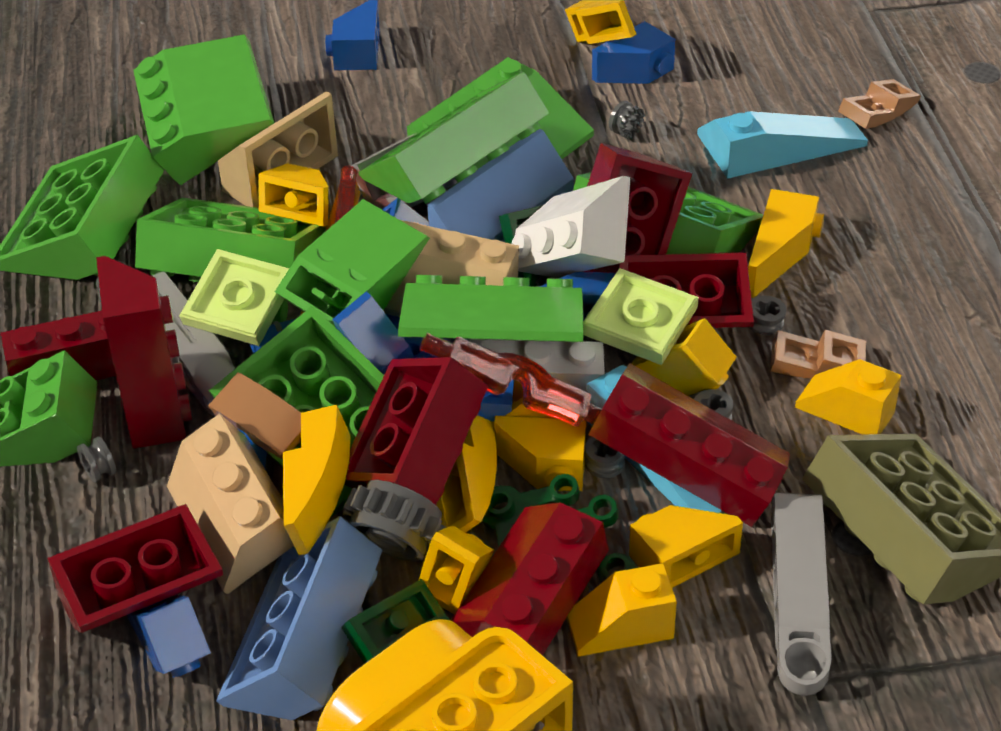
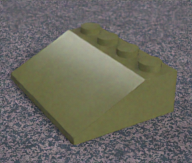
[802,434,1001,605]

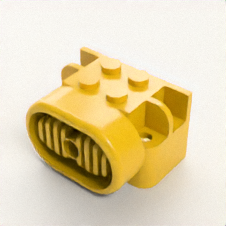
[316,619,573,731]

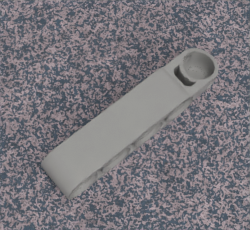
[152,271,236,416]
[771,493,831,696]

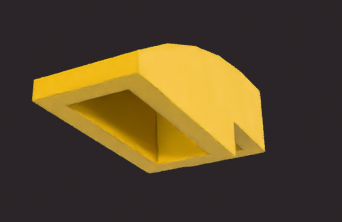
[565,0,637,44]
[283,405,351,555]
[436,415,497,533]

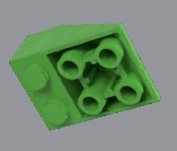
[274,199,430,328]
[0,350,97,466]

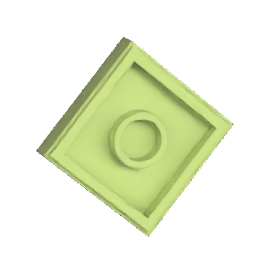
[179,249,289,346]
[583,268,699,365]

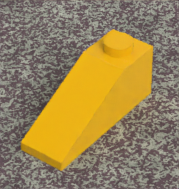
[748,189,824,298]

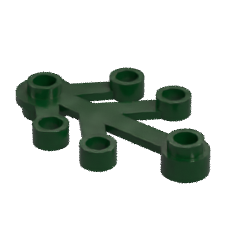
[482,474,636,584]

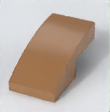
[838,79,921,129]
[770,330,866,378]
[208,372,301,459]

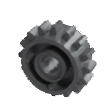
[343,480,447,562]

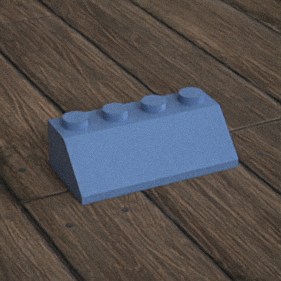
[428,129,574,242]
[216,516,383,720]

